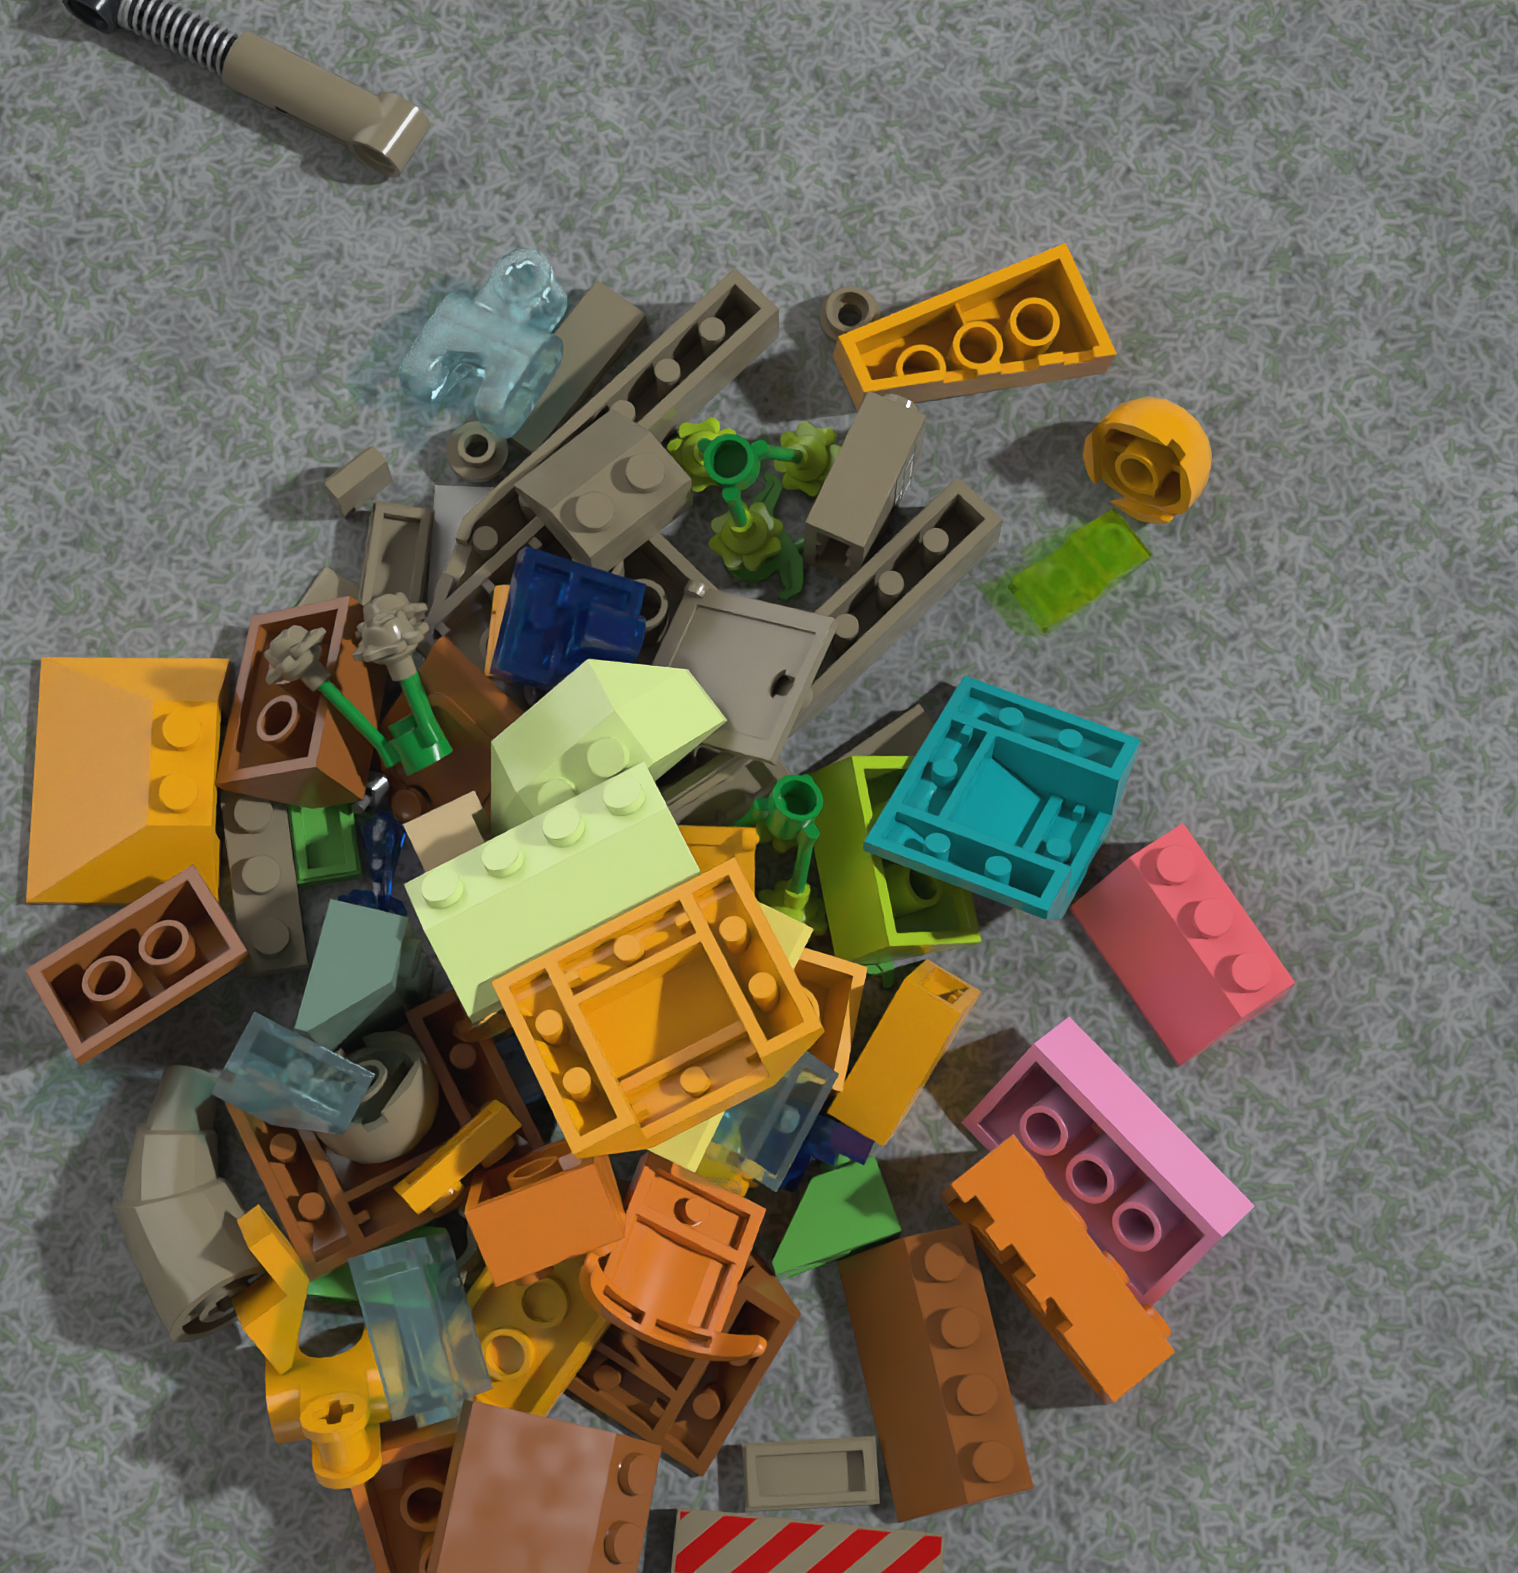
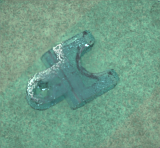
[399,248,567,439]

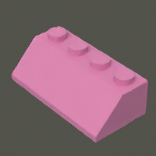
[961,1017,1255,1306]

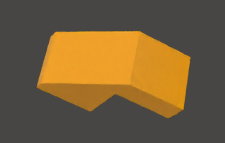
[231,1204,309,1375]

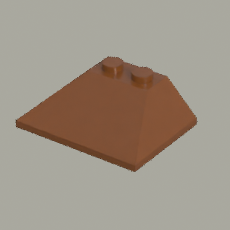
[225,988,545,1282]
[566,1178,801,1477]

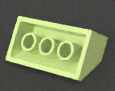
[404,762,702,1023]

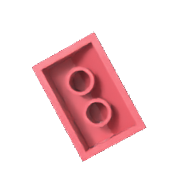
[1069,823,1295,1067]

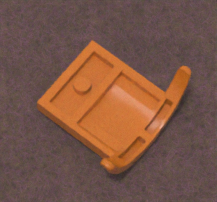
[579,1151,767,1361]

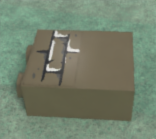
[804,391,927,581]

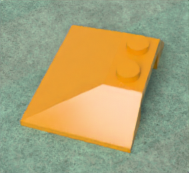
[26,657,231,905]
[491,857,825,1159]

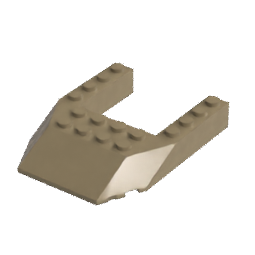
[416,268,1003,793]

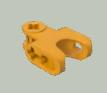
[265,1317,412,1489]

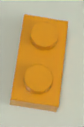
[394,1100,522,1216]

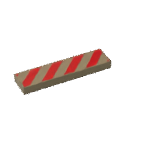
[671,1507,946,1573]

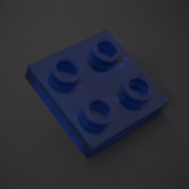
[489,546,646,692]

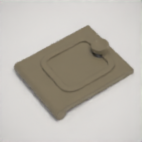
[652,579,839,765]

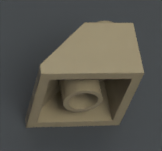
[513,409,693,582]

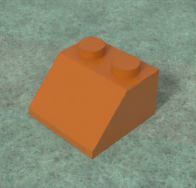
[464,1138,626,1287]

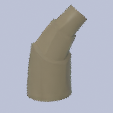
[114,1065,268,1343]

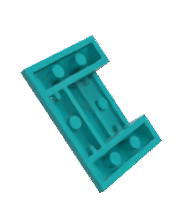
[863,675,1141,920]

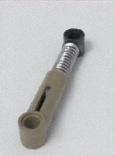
[62,0,430,178]

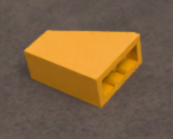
[827,959,982,1147]

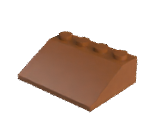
[427,1400,662,1573]

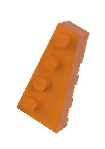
[938,1134,1175,1405]

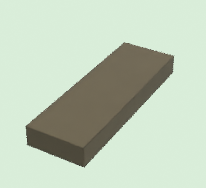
[485,280,647,456]

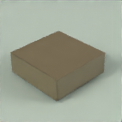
[324,446,393,519]

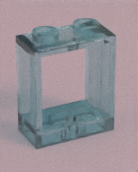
[348,1232,493,1428]

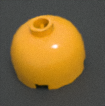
[1083,396,1212,525]

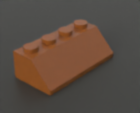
[837,1223,1034,1523]

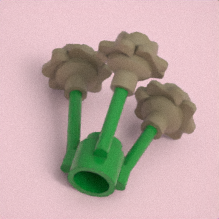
[264,592,453,776]

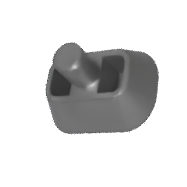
[351,769,389,815]

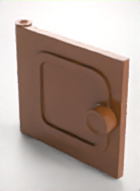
[370,635,524,823]

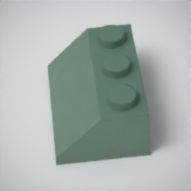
[294,899,434,1065]

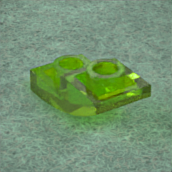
[1008,507,1152,636]

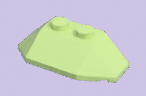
[491,659,728,837]

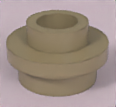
[819,286,881,344]
[446,421,509,483]

